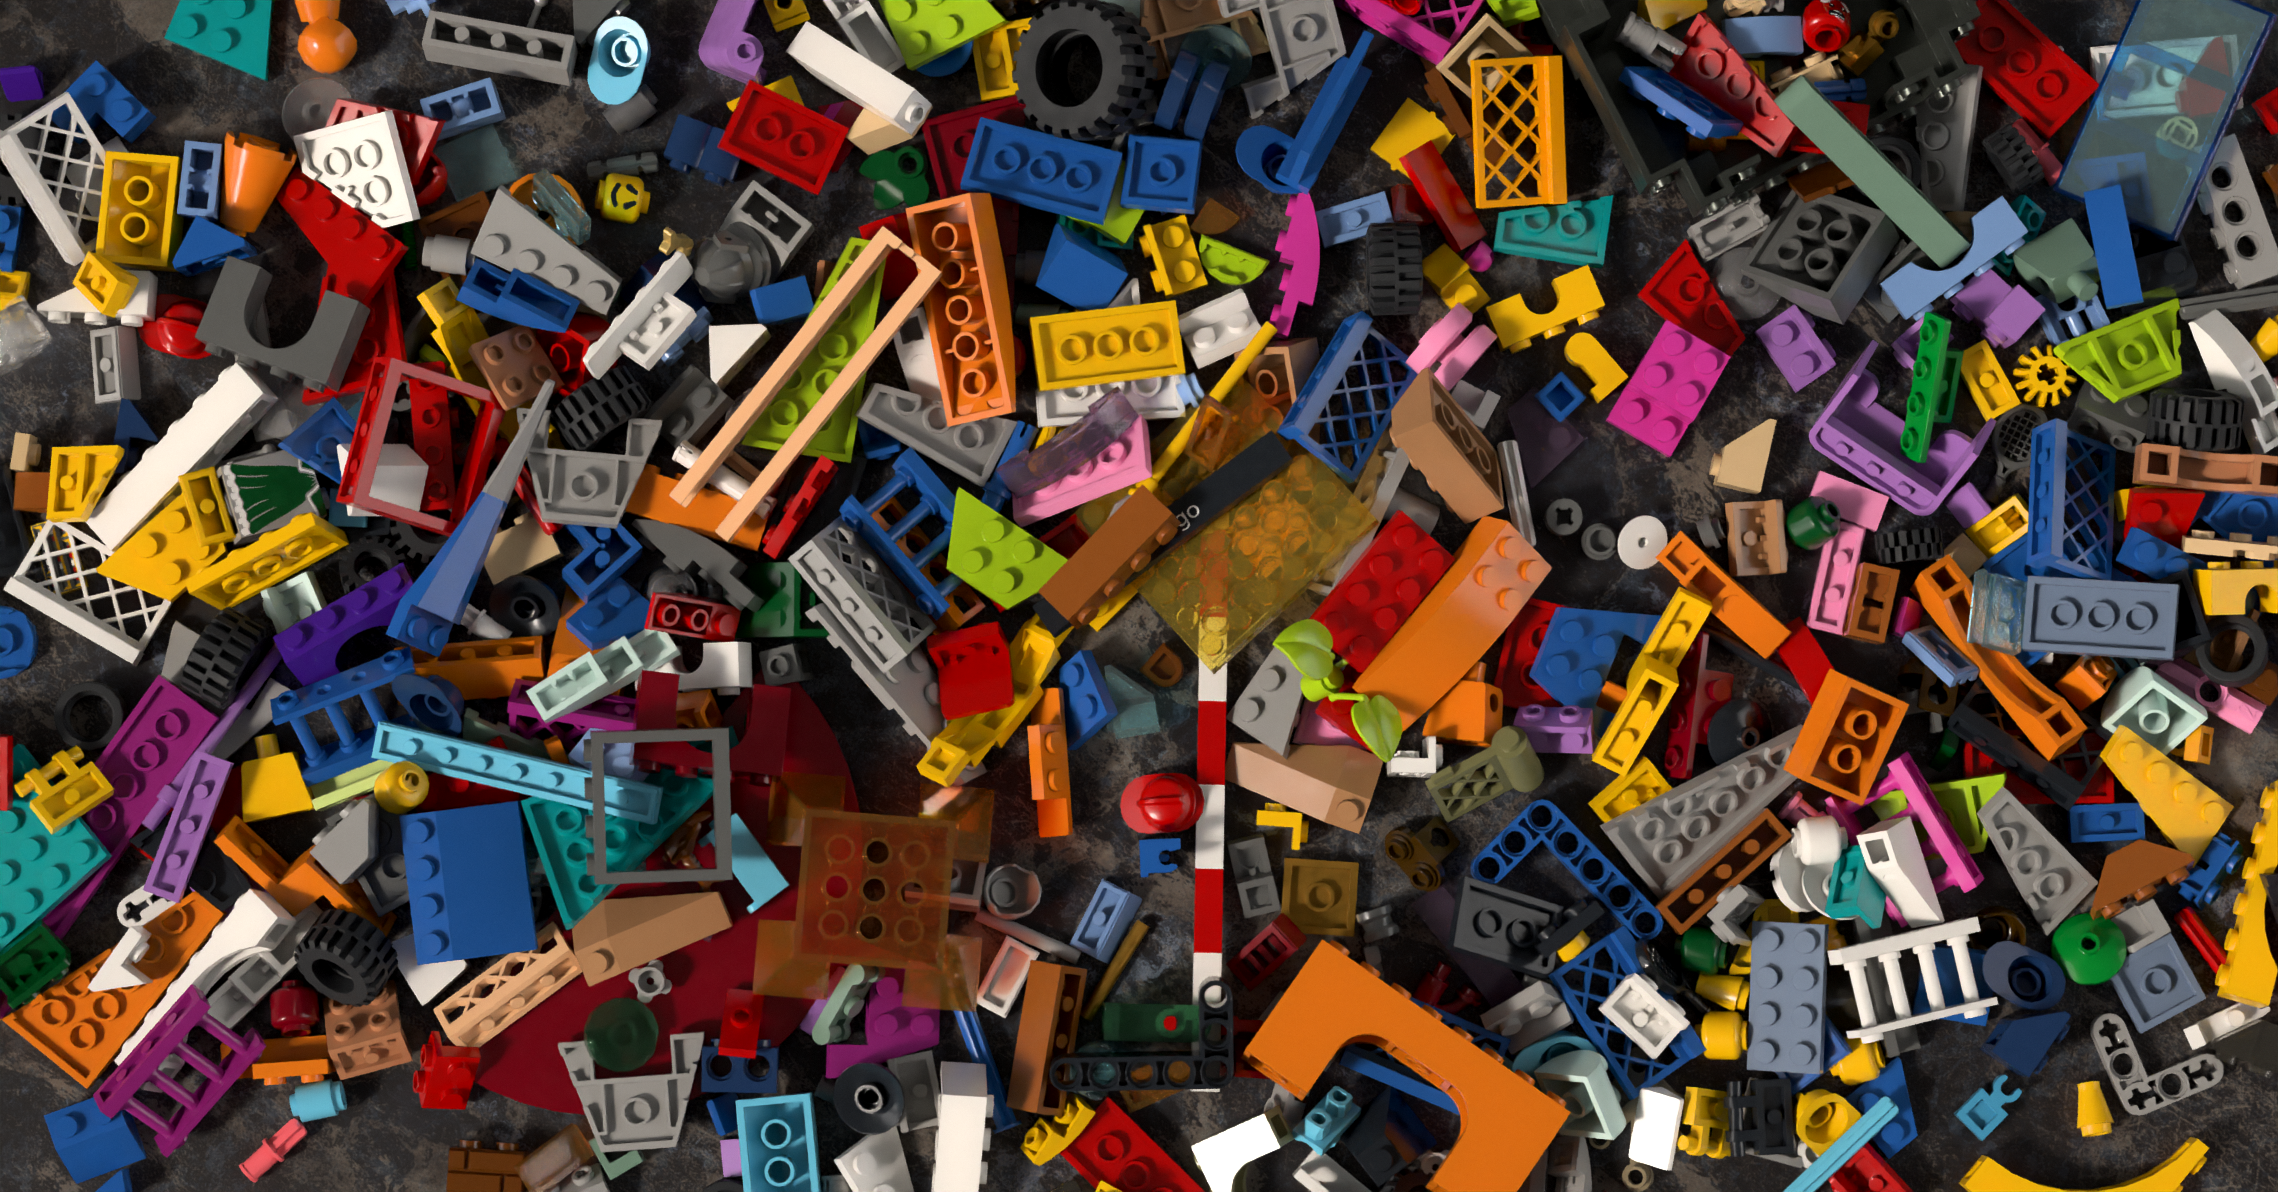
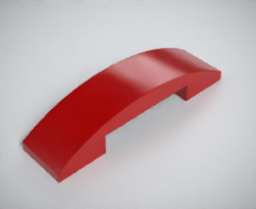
[1776,616,1835,706]

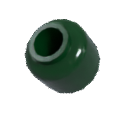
[1785,496,1841,550]
[1674,924,1731,976]

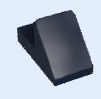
[113,398,162,475]

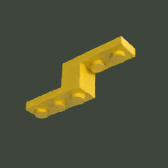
[1592,586,1713,777]

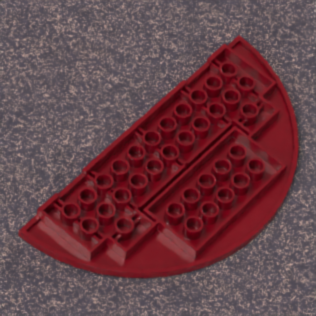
[442,669,864,1115]

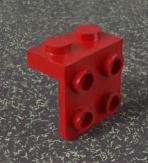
[927,621,1015,720]

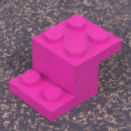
[1606,320,1731,457]

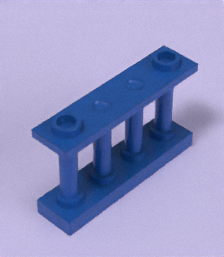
[839,447,964,621]
[270,647,420,787]

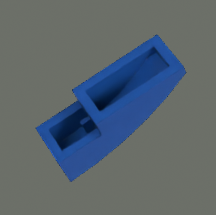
[2083,184,2144,309]
[455,258,580,333]

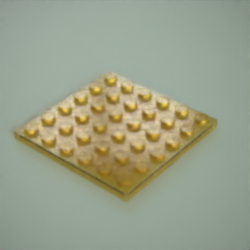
[1070,377,1379,674]

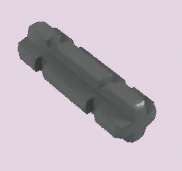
[587,151,660,183]

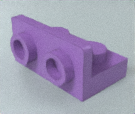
[1754,304,1836,393]
[1513,704,1596,754]

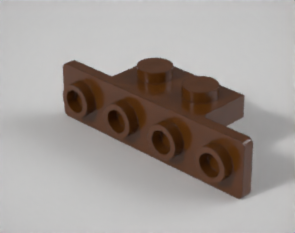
[1418,27,1511,170]

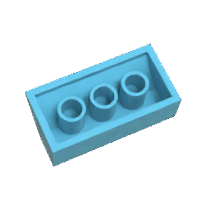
[735,1092,822,1192]

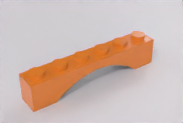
[1910,554,2087,762]

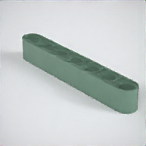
[1774,74,1972,270]

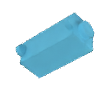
[698,813,790,914]

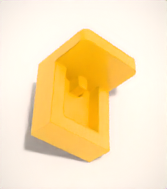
[1256,803,1309,850]

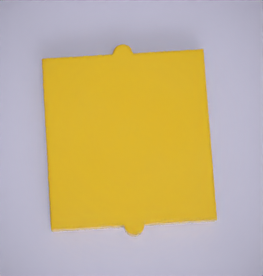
[1370,97,1456,178]

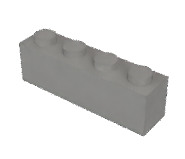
[422,10,578,86]

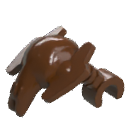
[662,810,724,899]

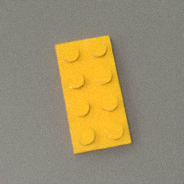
[1028,300,1186,392]
[185,512,349,610]

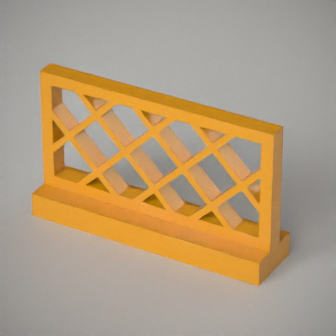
[1470,54,1567,208]

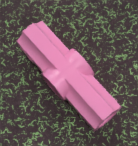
[2155,658,2266,734]

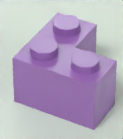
[1950,268,2046,350]

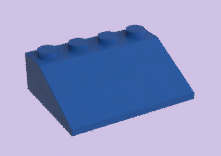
[399,801,538,965]

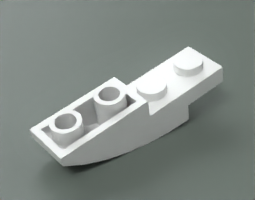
[2188,309,2278,454]

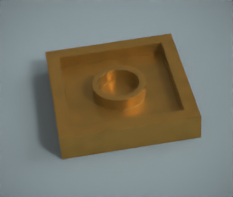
[1281,858,1359,937]

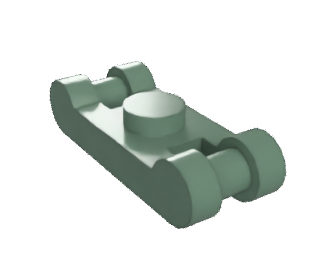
[812,960,885,1045]

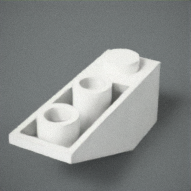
[37,270,158,327]
[893,307,943,401]
[1857,816,1945,928]

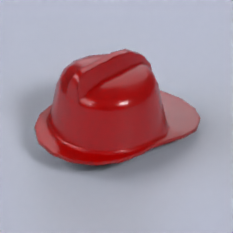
[137,294,211,359]
[1120,773,1205,834]

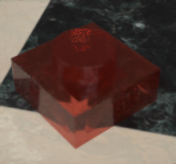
[1391,184,1433,226]

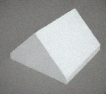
[709,324,772,390]
[337,444,429,516]

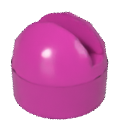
[1462,239,1494,272]

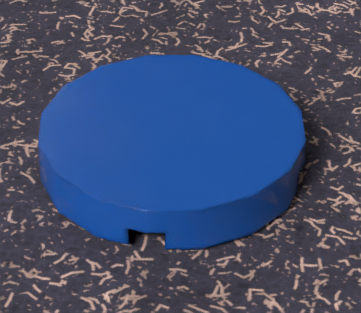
[0,606,39,679]

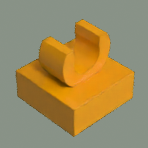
[2170,725,2214,765]

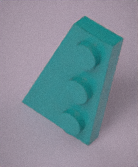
[1493,195,1613,269]

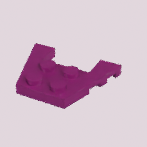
[826,932,941,1078]

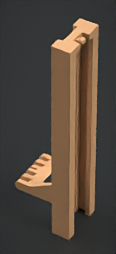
[669,226,943,543]

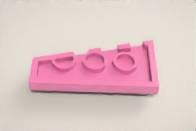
[1012,414,1153,528]

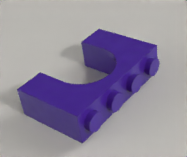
[273,562,416,687]

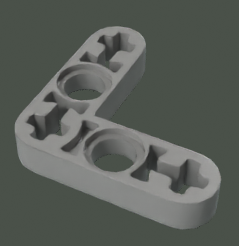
[2090,1013,2224,1116]

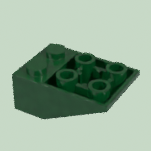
[723,562,830,639]

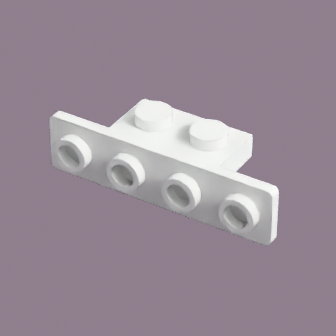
[583,250,697,379]

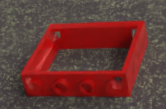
[336,357,506,537]

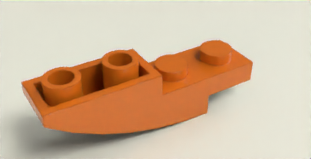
[1655,530,1792,660]

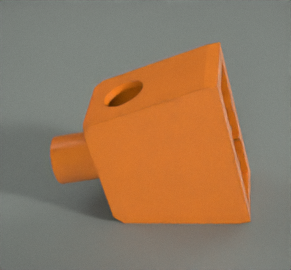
[1422,661,1503,748]

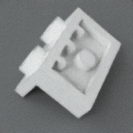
[1178,289,1261,369]
[1385,736,1443,778]

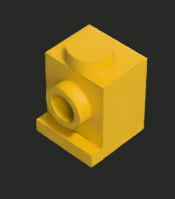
[763,0,810,32]

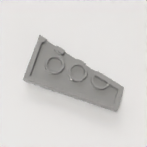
[1977,786,2098,936]

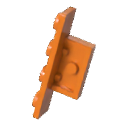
[1027,688,1073,837]
[220,1035,337,1085]

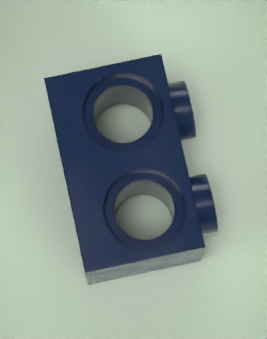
[701,1038,779,1093]

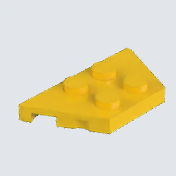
[96,492,228,603]

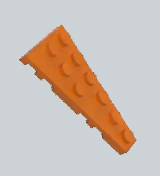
[1,891,227,1089]

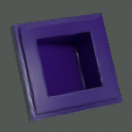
[0,65,44,102]

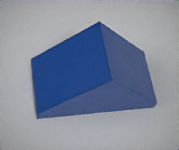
[749,275,814,326]

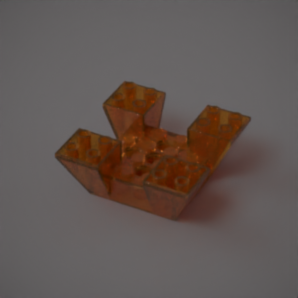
[753,772,995,1012]

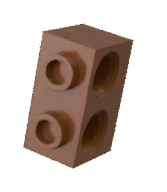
[1842,562,1900,645]

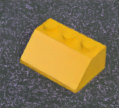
[96,151,184,272]

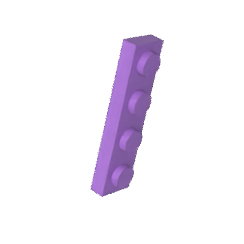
[143,750,234,903]

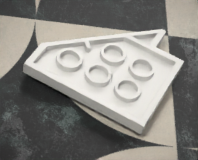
[1035,278,1186,428]

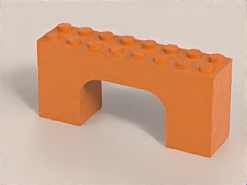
[1241,939,1571,1192]

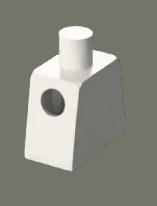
[392,933,472,1006]

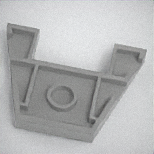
[1218,0,1347,119]
[517,408,662,528]
[161,621,291,761]
[558,1031,705,1153]

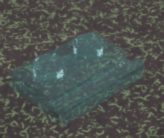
[1967,569,2027,656]

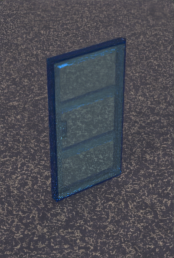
[2053,0,2277,242]

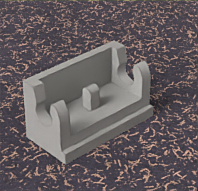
[1686,191,1770,263]

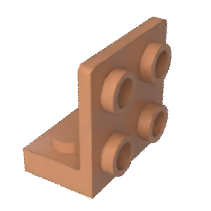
[468,325,564,411]
[323,980,413,1080]

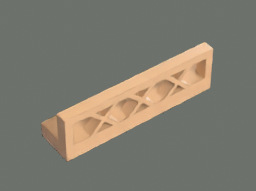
[433,922,582,1047]

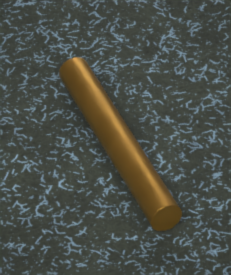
[1080,920,1150,1022]

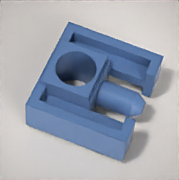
[2034,294,2111,349]

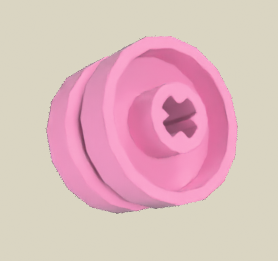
[1405,302,1498,392]

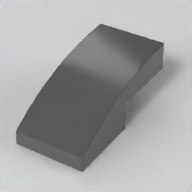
[1226,833,1281,918]

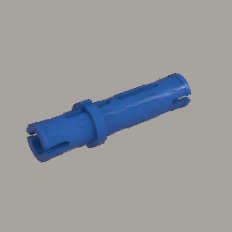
[981,420,1039,513]

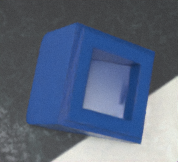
[1534,371,1587,423]
[706,1092,739,1136]
[95,1168,133,1192]

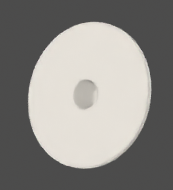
[1618,515,1667,569]

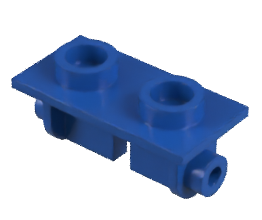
[2178,832,2244,911]

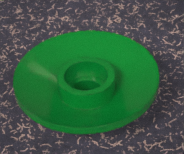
[2051,913,2126,985]

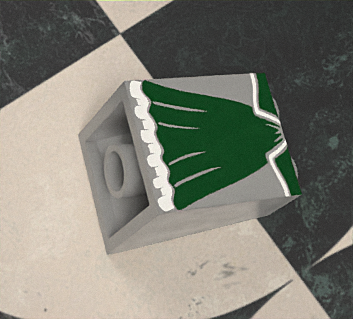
[216,450,330,549]

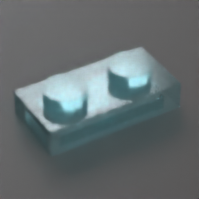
[532,168,591,246]

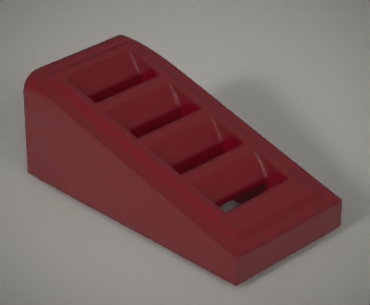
[1226,913,1307,992]

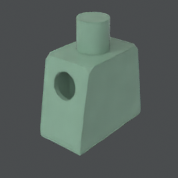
[2012,218,2100,303]

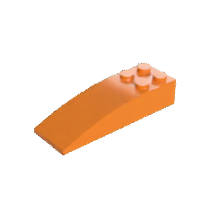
[906,193,1016,427]
[1352,516,1552,732]

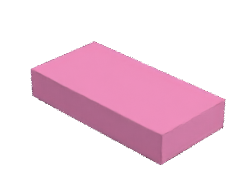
[1809,471,1889,532]

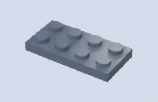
[2022,576,2180,661]
[1747,921,1829,1074]

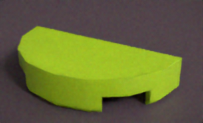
[1199,234,1270,286]

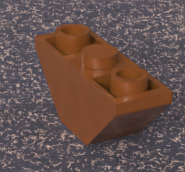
[2090,839,2195,920]

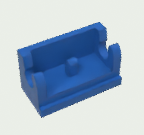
[1139,838,1181,878]

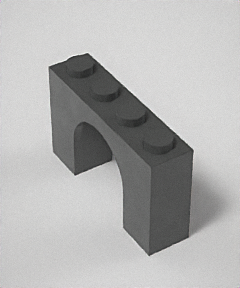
[195,255,371,393]

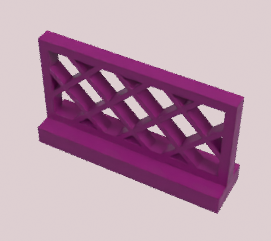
[507,678,636,752]

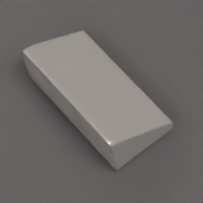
[90,326,141,404]

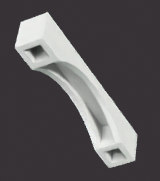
[114,889,297,1093]

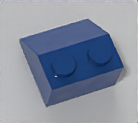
[44,1097,147,1184]

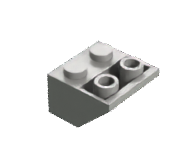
[718,180,815,285]
[309,799,379,884]

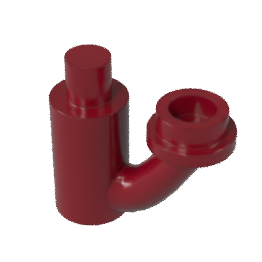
[1411,961,1483,1019]

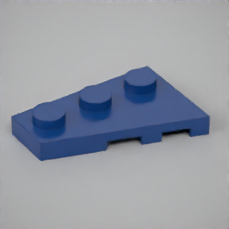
[277,397,357,484]

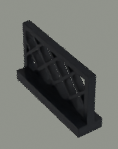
[1944,677,2113,811]

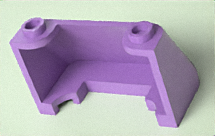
[698,0,768,86]

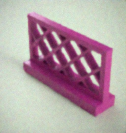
[1333,0,1485,66]

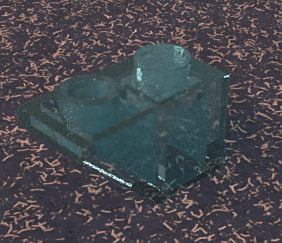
[1102,665,1160,740]

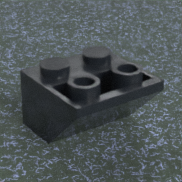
[2121,212,2198,314]

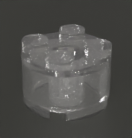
[0,295,53,378]

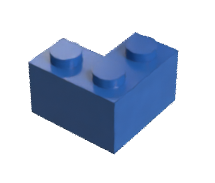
[51,60,157,145]
[562,523,643,604]

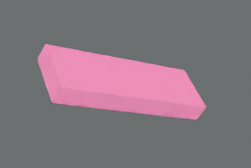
[1805,521,1866,636]

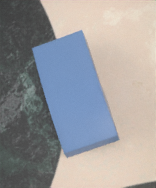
[1721,16,1804,58]

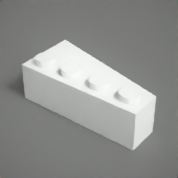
[931,1061,994,1192]

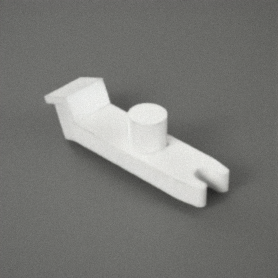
[2183,1002,2271,1050]

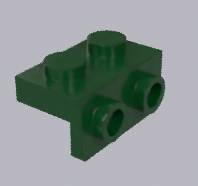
[0,919,71,1009]

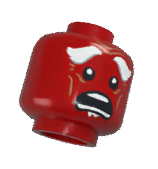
[1802,0,1851,52]

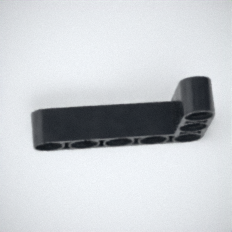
[1050,976,1234,1092]

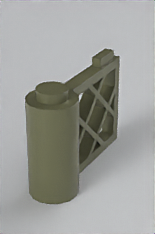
[1425,726,1545,823]

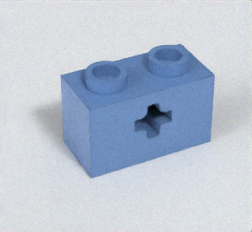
[420,77,506,141]
[177,140,224,223]

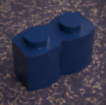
[663,114,744,187]

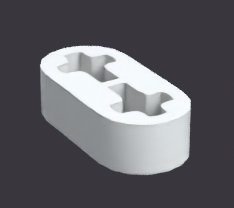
[117,885,184,928]

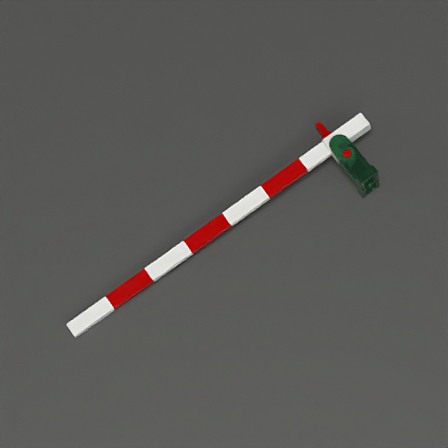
[1101,451,1264,1092]

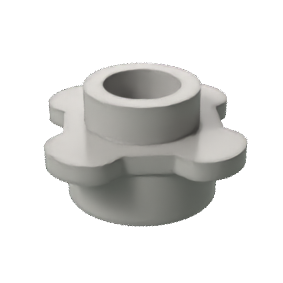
[629,959,672,1003]

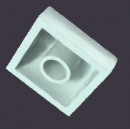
[2101,666,2208,756]
[1534,1050,1626,1140]

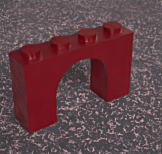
[629,670,791,787]

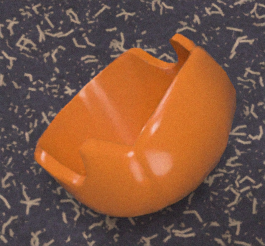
[297,17,357,74]

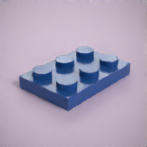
[1618,66,1744,140]

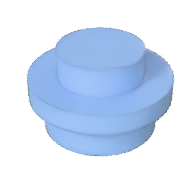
[1175,372,1206,408]

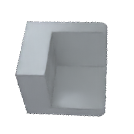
[2110,899,2171,953]

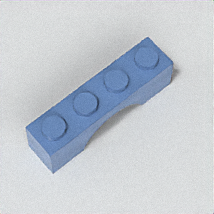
[1879,196,2029,321]

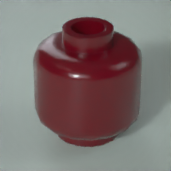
[270,980,319,1037]

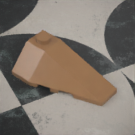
[1225,742,1383,834]

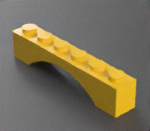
[2215,780,2278,1008]

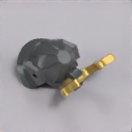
[659,222,771,304]

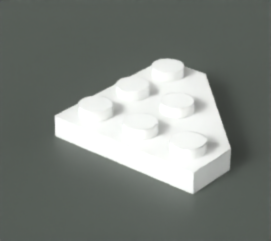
[293,110,421,228]

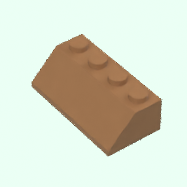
[1389,367,1504,524]

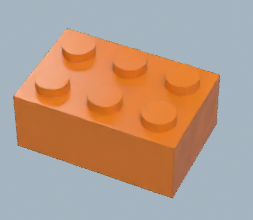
[1783,668,1909,806]

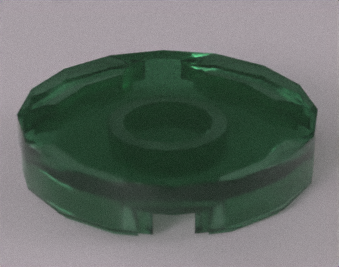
[584,998,659,1072]

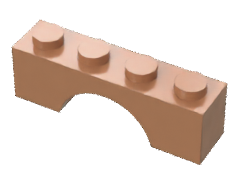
[2132,443,2278,498]

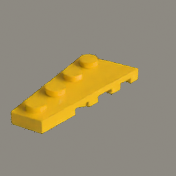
[2099,725,2234,868]

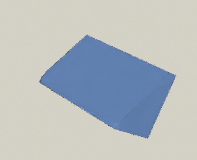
[1069,879,1142,964]

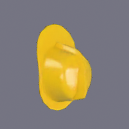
[1793,1089,1862,1156]

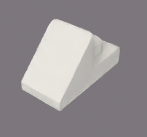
[87,925,153,992]

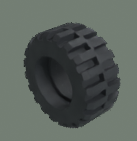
[1012,0,1158,142]

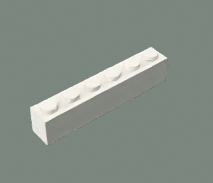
[86,362,279,552]

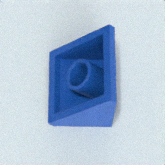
[172,215,258,277]
[1035,223,1128,311]

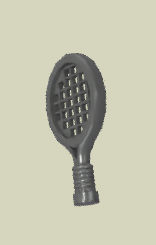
[1982,403,2049,506]

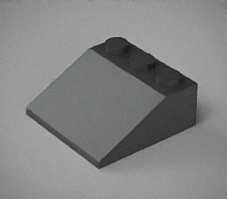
[1740,189,1900,325]

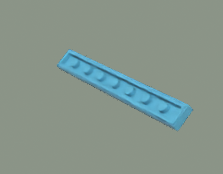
[371,720,664,825]

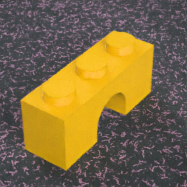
[1483,265,1605,354]
[2193,560,2278,615]

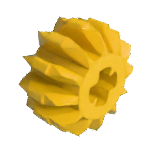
[2013,344,2077,408]

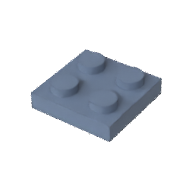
[2110,933,2206,1033]

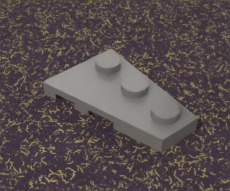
[1226,647,1304,759]

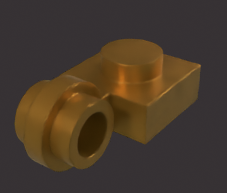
[1834,10,1899,76]

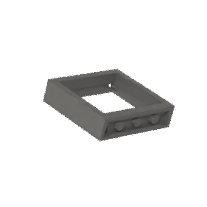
[583,727,733,884]

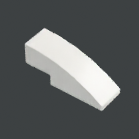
[822,0,906,73]

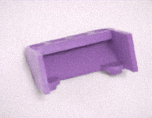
[1809,340,1997,516]

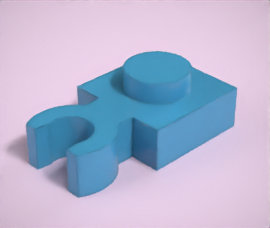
[1954,1074,2022,1141]

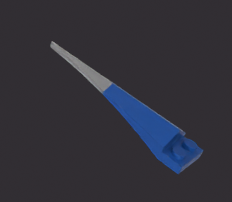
[386,379,556,657]

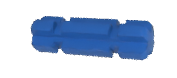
[1814,78,1867,102]

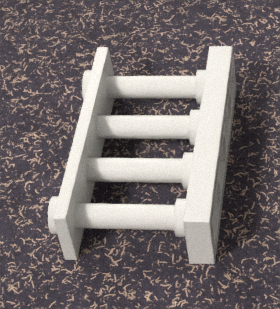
[1827,917,1998,1044]

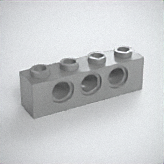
[2185,133,2278,290]

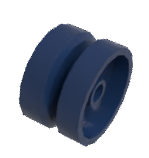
[1154,48,1230,142]

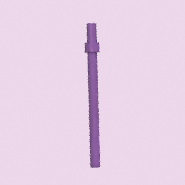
[142,643,282,831]

